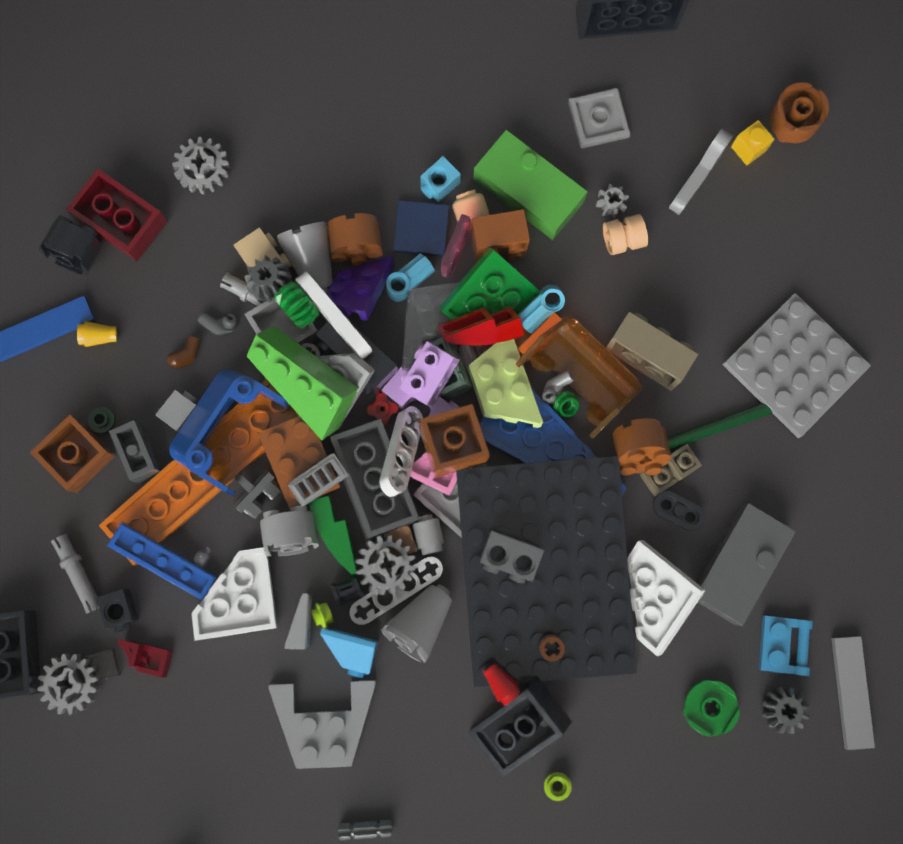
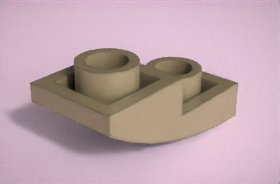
[640,444,702,497]

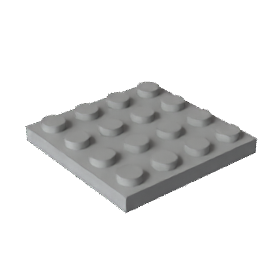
[723,293,871,438]

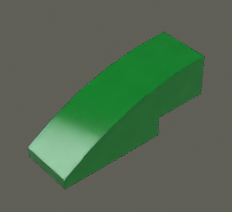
[308,496,358,575]

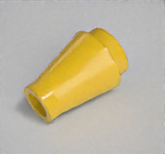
[77,321,117,347]

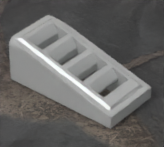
[287,453,349,507]
[285,593,312,649]

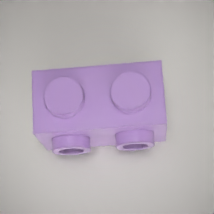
[400,341,460,406]

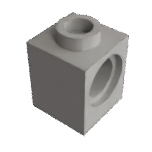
[156,390,198,432]

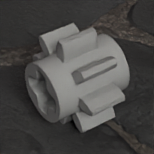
[596,184,629,218]

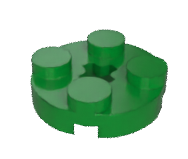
[682,680,740,736]

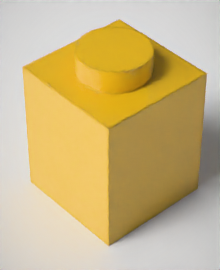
[731,120,775,165]

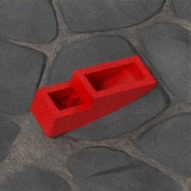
[436,307,524,345]

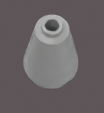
[277,222,333,294]
[381,584,452,663]

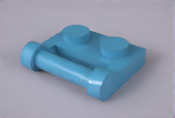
[758,616,813,676]

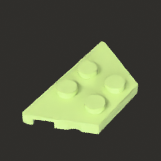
[468,339,543,428]

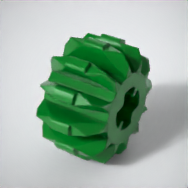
[274,281,319,329]

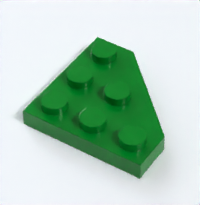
[438,247,540,320]

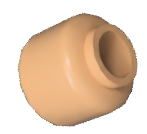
[452,190,489,230]

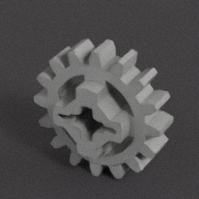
[172,137,230,194]
[355,535,415,595]
[37,653,101,715]

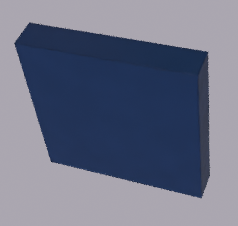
[393,200,449,257]

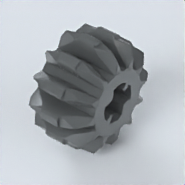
[244,255,291,303]
[762,686,810,734]

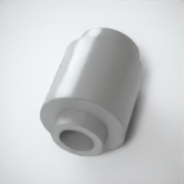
[412,514,444,555]

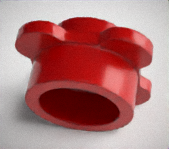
[367,393,398,425]

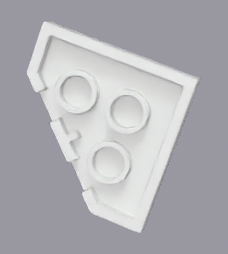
[627,540,705,656]
[192,547,278,641]

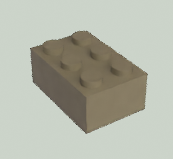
[605,312,698,391]

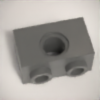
[109,420,161,483]

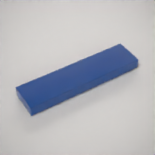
[0,296,96,362]
[107,521,217,600]

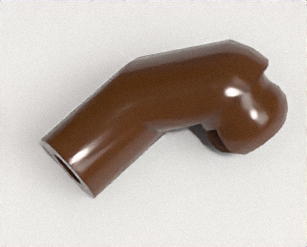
[166,336,201,369]

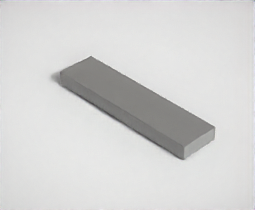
[831,636,875,750]

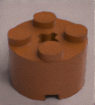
[769,82,829,143]
[328,213,383,266]
[612,418,671,476]

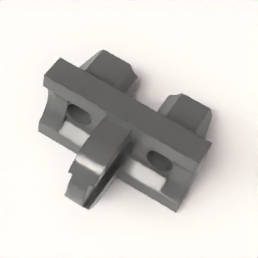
[233,469,281,518]

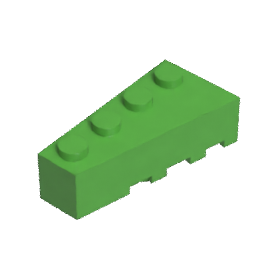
[247,326,359,440]

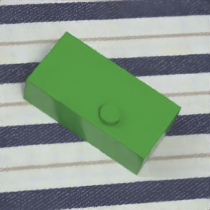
[473,130,587,240]

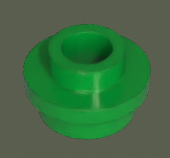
[553,391,579,417]

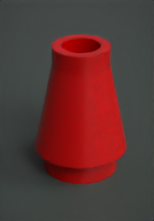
[483,662,522,706]

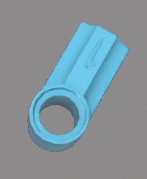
[386,254,435,302]
[517,284,565,334]

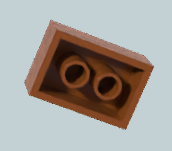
[258,416,340,508]

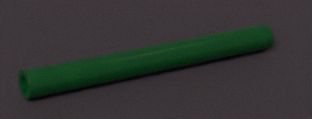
[668,403,773,450]

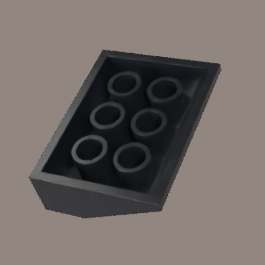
[575,0,689,39]

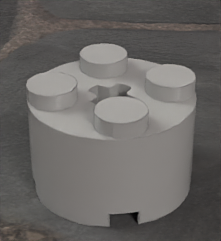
[260,506,319,556]

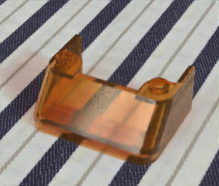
[516,317,642,439]

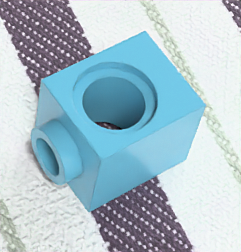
[420,156,461,203]

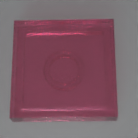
[441,214,471,279]

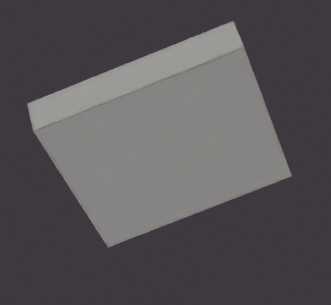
[568,88,630,148]

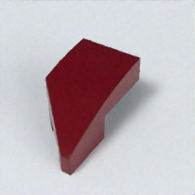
[118,639,173,678]

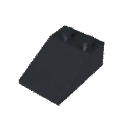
[469,678,572,776]

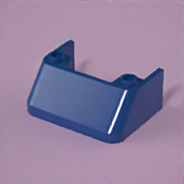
[169,369,292,497]

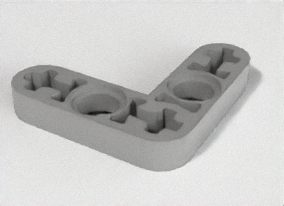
[669,129,733,215]

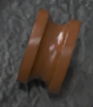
[539,634,565,661]

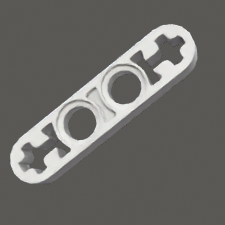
[295,271,373,360]
[380,406,423,497]
[350,557,443,625]

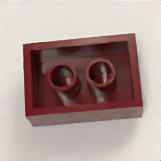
[66,168,168,262]

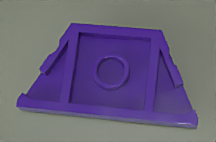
[326,256,395,320]

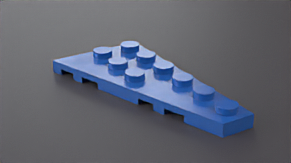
[479,387,627,496]

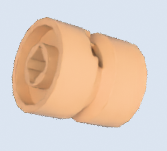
[603,214,648,255]

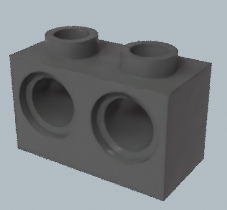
[479,529,544,584]

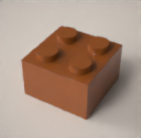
[470,209,530,263]
[419,404,489,478]
[30,414,115,493]

